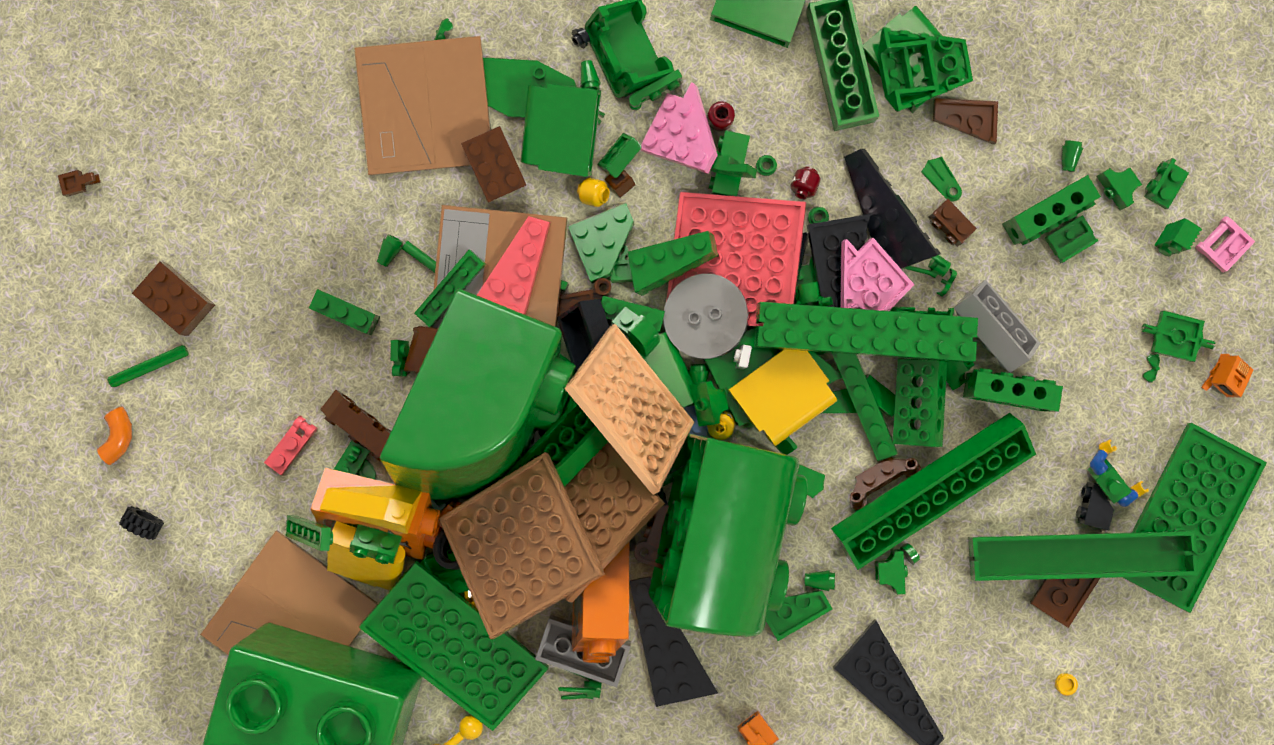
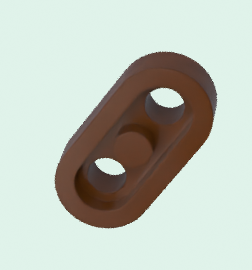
[634,541,668,569]

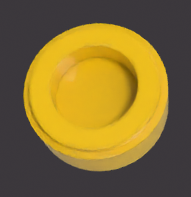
[1055,673,1078,696]

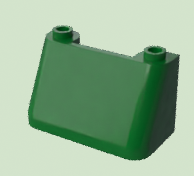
[585,0,674,98]

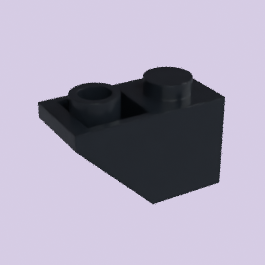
[1076,482,1114,530]

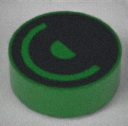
[900,543,920,565]

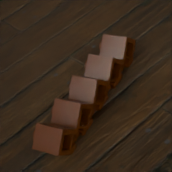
[320,390,391,462]

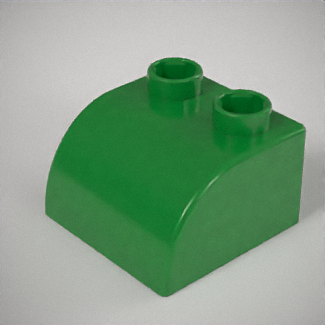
[380,289,576,500]
[648,433,808,637]
[203,622,423,745]

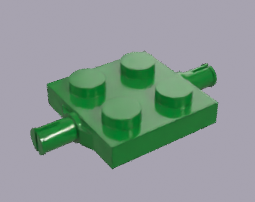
[1141,311,1215,362]

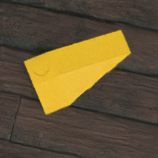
[320,485,422,534]

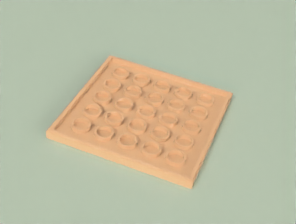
[564,324,694,495]

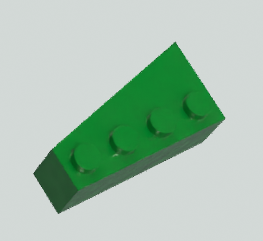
[627,231,718,296]

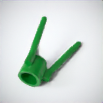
[903,255,951,278]
[558,670,602,700]

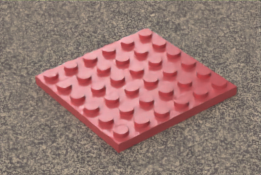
[666,192,806,327]

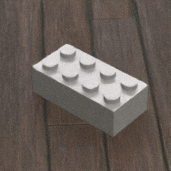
[954,279,1041,373]
[535,615,631,688]

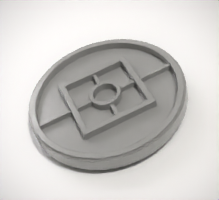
[663,274,749,359]

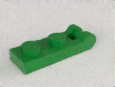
[629,69,682,111]

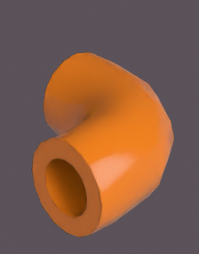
[97,406,132,465]

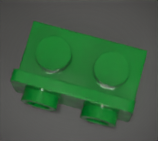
[1144,158,1189,209]
[349,524,402,564]

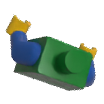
[1087,439,1149,507]

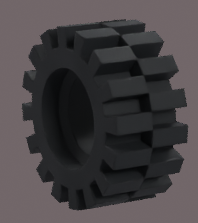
[119,506,164,540]

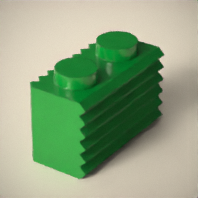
[1154,218,1202,257]

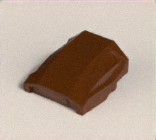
[404,326,438,373]

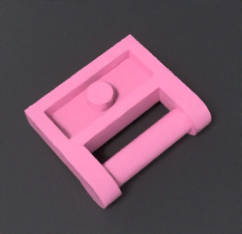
[1195,216,1255,272]

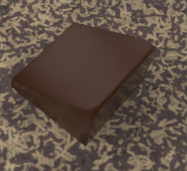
[604,170,636,198]

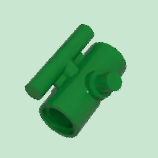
[794,282,833,306]

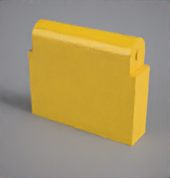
[727,349,837,446]
[327,521,405,590]

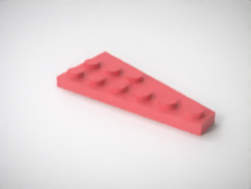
[477,216,551,315]

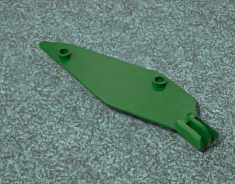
[483,58,605,129]

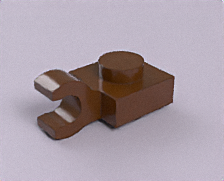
[58,170,101,197]

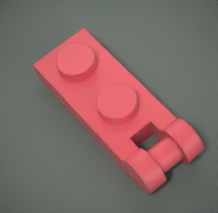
[264,415,318,475]

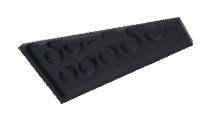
[844,149,941,269]
[806,214,870,308]
[629,576,718,707]
[833,619,945,745]

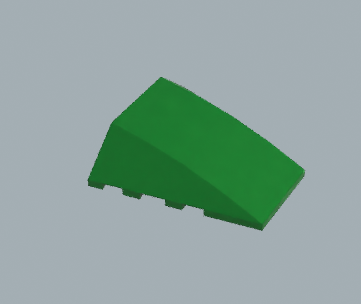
[877,27,973,112]

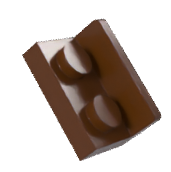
[929,199,977,247]

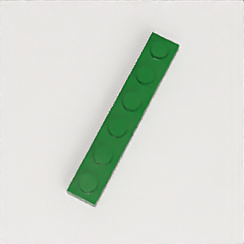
[832,353,898,461]
[286,515,333,551]

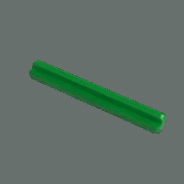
[107,345,189,387]

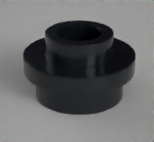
[571,28,590,49]

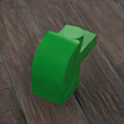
[612,307,660,357]

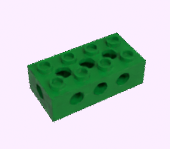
[1002,175,1101,246]
[893,359,947,447]
[963,368,1063,412]

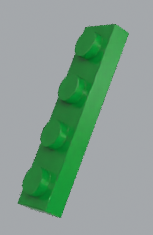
[414,250,486,328]

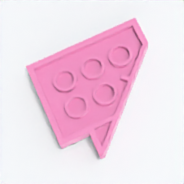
[640,82,718,174]
[841,238,914,311]

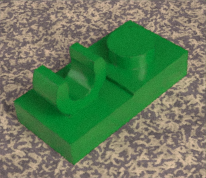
[333,440,371,475]

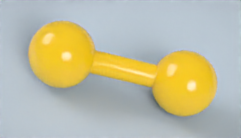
[433,715,483,745]

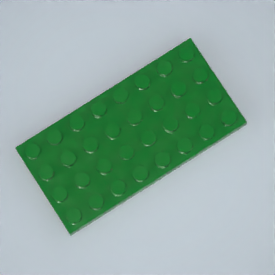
[1122,423,1267,613]
[359,561,549,731]

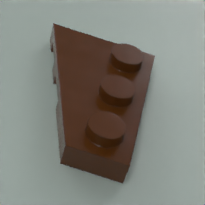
[933,98,998,145]

